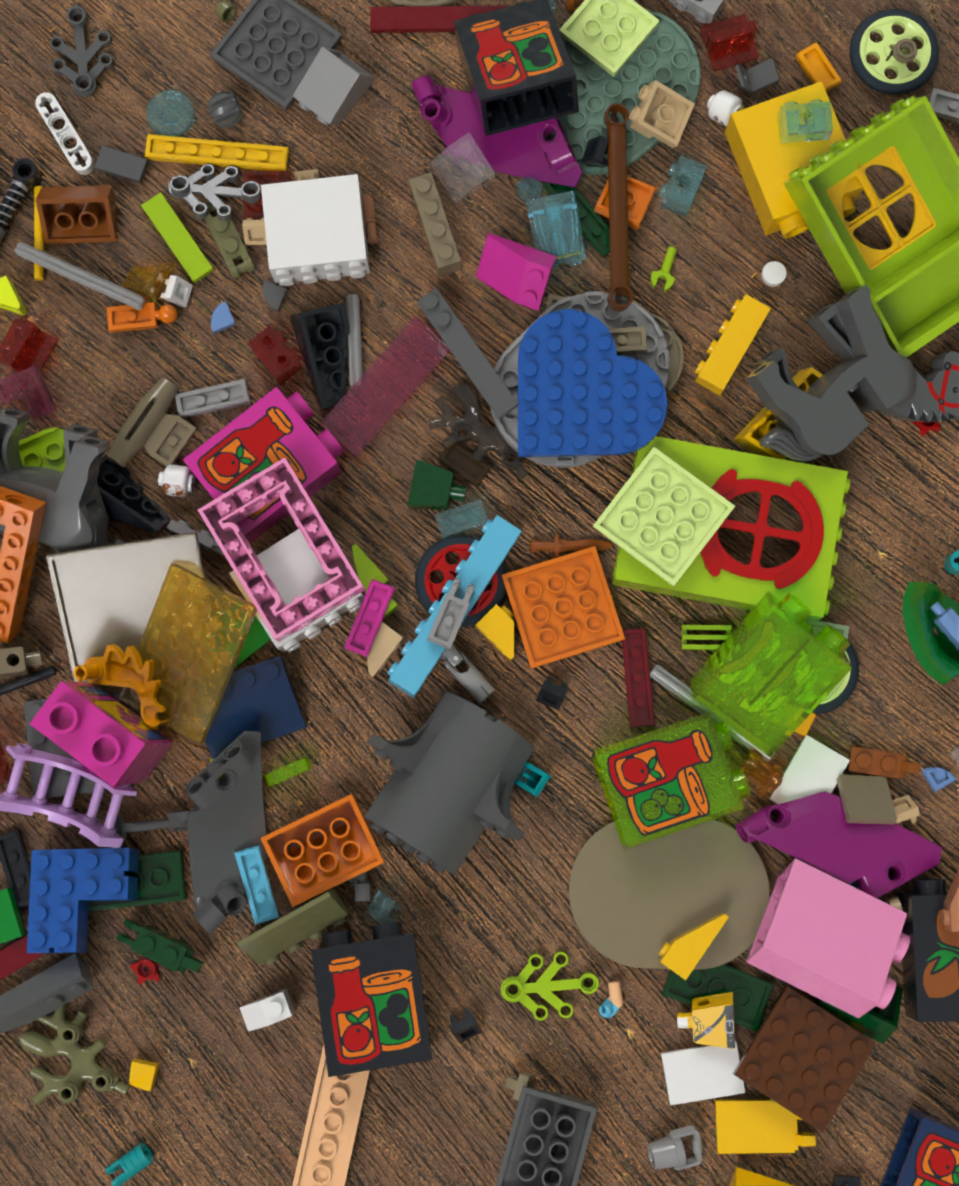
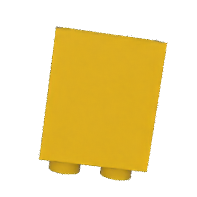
[725,81,863,238]

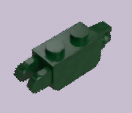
[117,919,204,973]

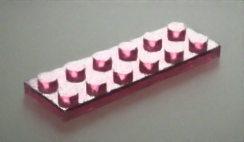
[319,316,450,457]

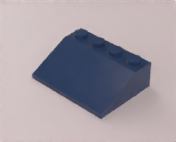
[185,656,307,759]

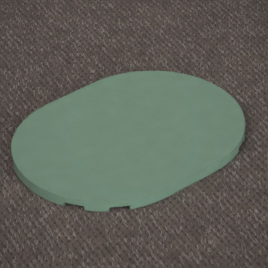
[548,10,701,175]

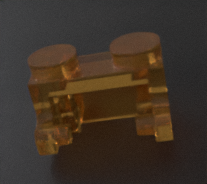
[736,750,784,798]

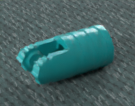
[105,1143,154,1186]

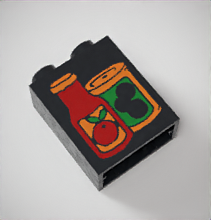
[453,0,579,136]
[311,922,433,1077]

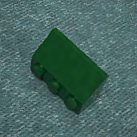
[815,986,903,1044]

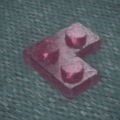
[0,365,57,419]

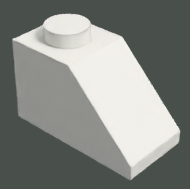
[240,988,296,1031]

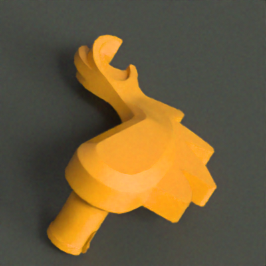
[73,644,170,730]

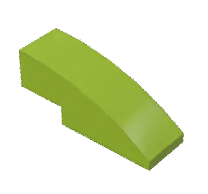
[352,544,399,620]

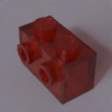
[247,326,303,386]

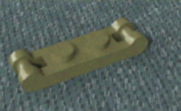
[201,196,256,280]

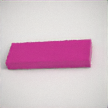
[344,579,395,658]

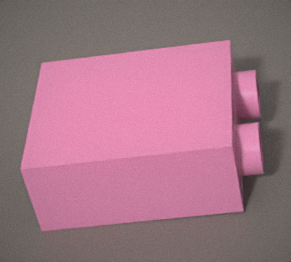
[746,858,910,1018]

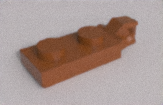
[847,746,920,779]

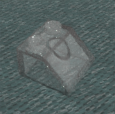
[429,132,495,205]

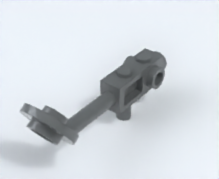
[109,811,189,848]

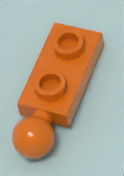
[106,302,178,333]

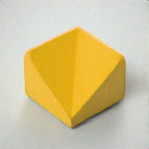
[129,1058,160,1092]

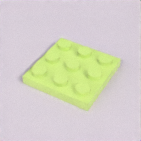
[559,0,660,77]

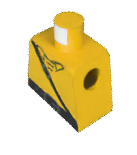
[677,992,735,1049]

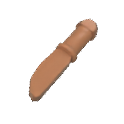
[362,194,379,245]

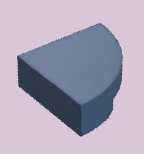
[211,301,236,334]
[920,767,957,792]

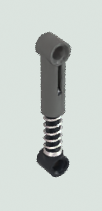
[0,158,42,243]

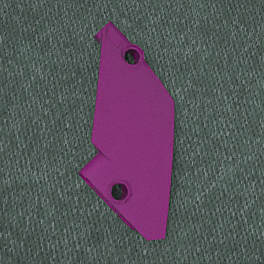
[411,75,583,188]
[735,791,942,898]

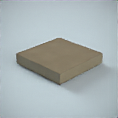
[837,775,897,825]

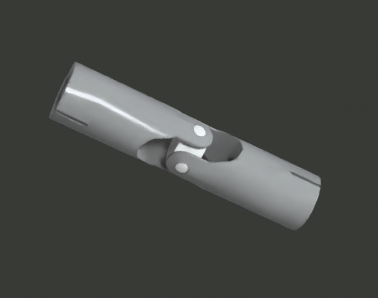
[414,616,495,704]

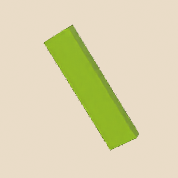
[141,192,214,284]

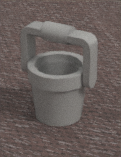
[647,1125,703,1170]

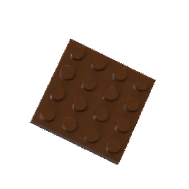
[733,986,876,1133]

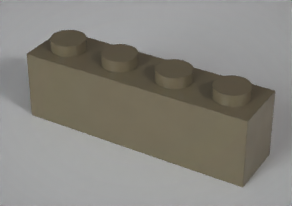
[409,173,462,277]

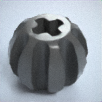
[208,91,243,128]

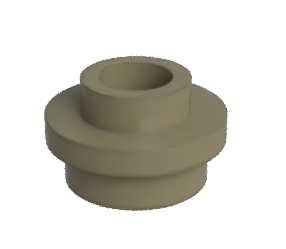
[893,39,917,63]

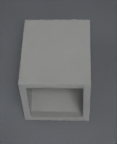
[293,46,375,126]

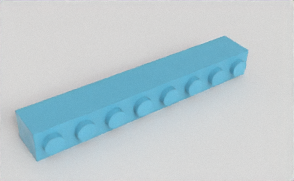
[387,515,521,699]

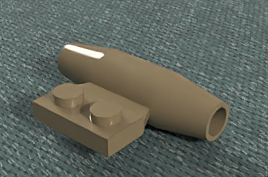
[107,377,197,467]

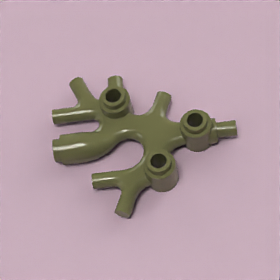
[19,1005,130,1105]

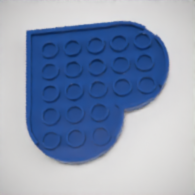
[518,309,667,458]

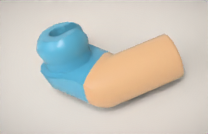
[599,981,623,1018]

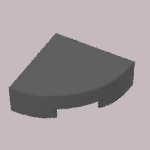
[263,281,287,313]

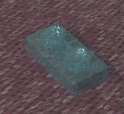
[434,499,488,539]

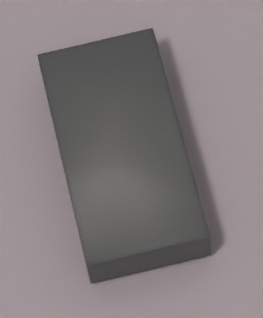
[95,146,149,184]

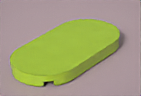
[19,427,66,472]

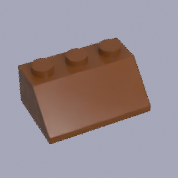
[36,185,117,244]

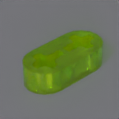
[264,757,312,787]

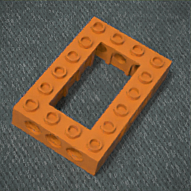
[0,486,47,644]

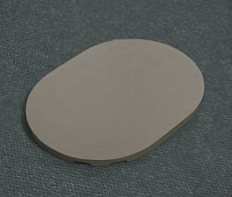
[568,815,770,970]

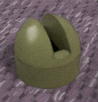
[215,0,236,22]

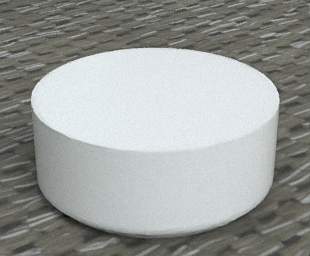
[761,261,786,287]

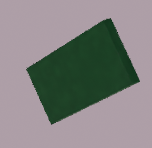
[88,850,187,912]
[661,964,774,1032]

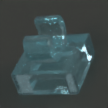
[366,890,400,924]

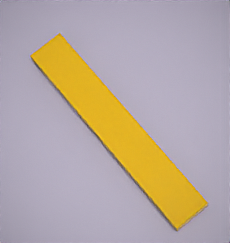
[145,134,289,173]

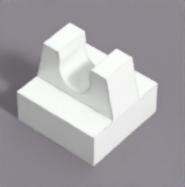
[161,275,193,307]

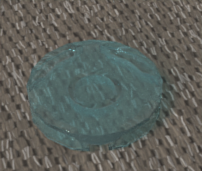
[147,90,194,137]

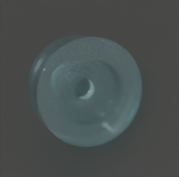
[517,177,542,203]

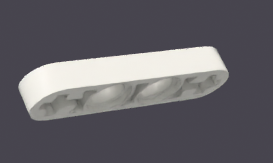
[35,92,95,175]

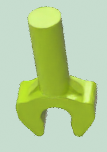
[650,246,677,292]

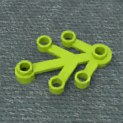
[501,951,599,1021]

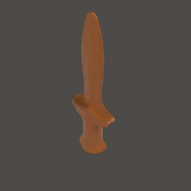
[529,534,613,558]

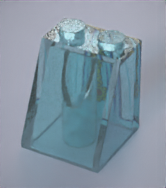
[526,191,587,269]

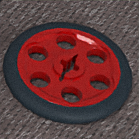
[415,536,506,627]

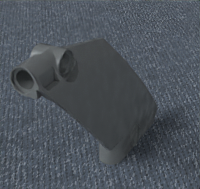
[185,731,269,934]

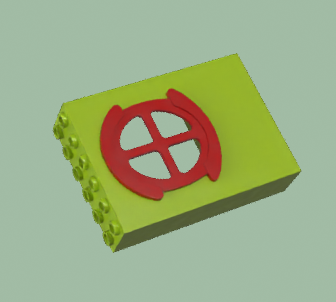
[611,436,850,620]

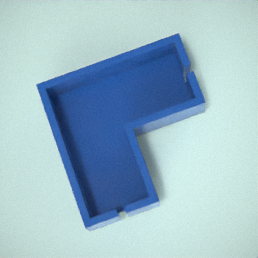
[27,848,139,954]

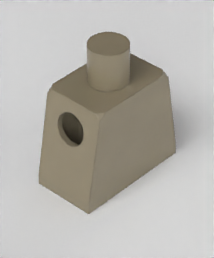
[0,646,43,679]

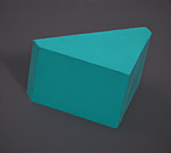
[514,762,551,798]

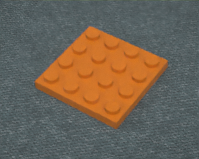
[502,546,625,669]

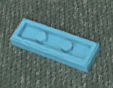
[235,845,279,925]

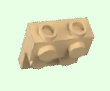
[629,80,695,148]

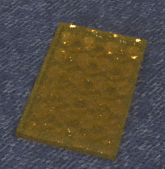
[118,564,257,744]

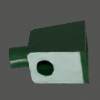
[407,460,466,510]

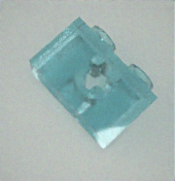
[777,100,833,143]
[658,155,707,217]

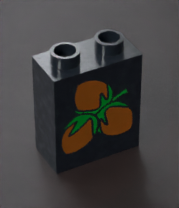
[899,878,959,1022]

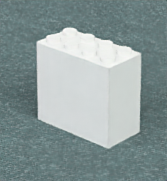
[261,174,370,286]
[229,529,364,653]

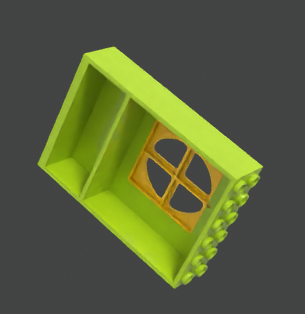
[783,95,959,357]

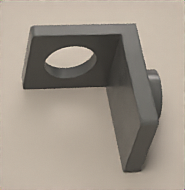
[735,58,780,94]

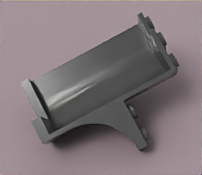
[365,691,535,875]

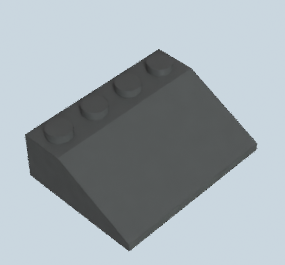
[496,1086,597,1186]

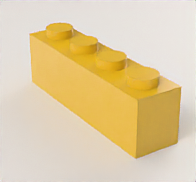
[694,294,771,396]

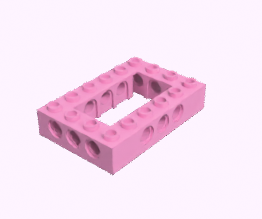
[198,458,366,642]

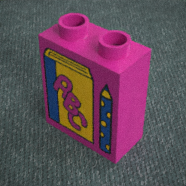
[29,681,174,787]

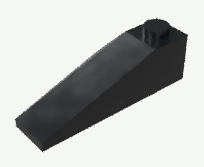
[290,303,349,409]
[97,454,171,534]

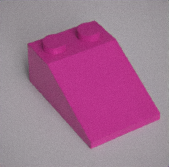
[476,233,557,310]

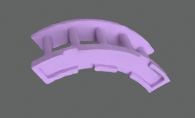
[0,743,137,848]

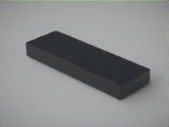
[0,829,31,908]

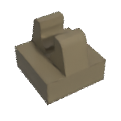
[505,1072,536,1101]

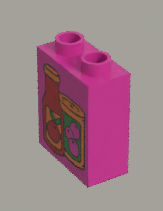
[183,387,344,543]

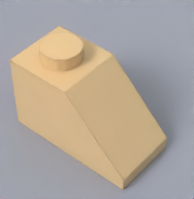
[367,622,404,678]

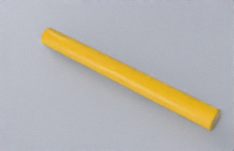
[34,186,44,281]

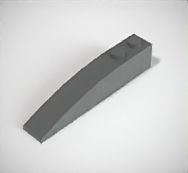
[417,288,519,419]
[0,953,94,1034]

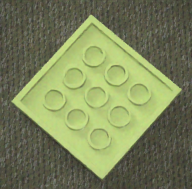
[593,447,735,587]

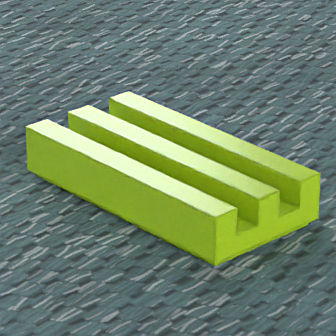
[681,625,732,650]

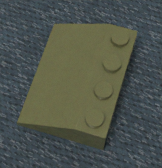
[237,887,350,965]

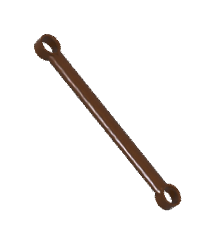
[603,103,634,312]

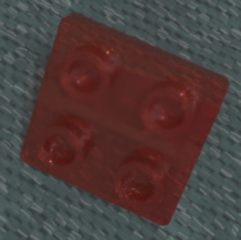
[700,14,759,72]
[0,318,58,381]

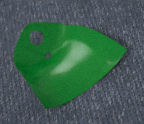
[902,582,959,685]

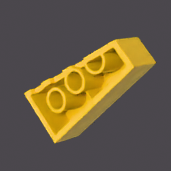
[733,367,823,460]

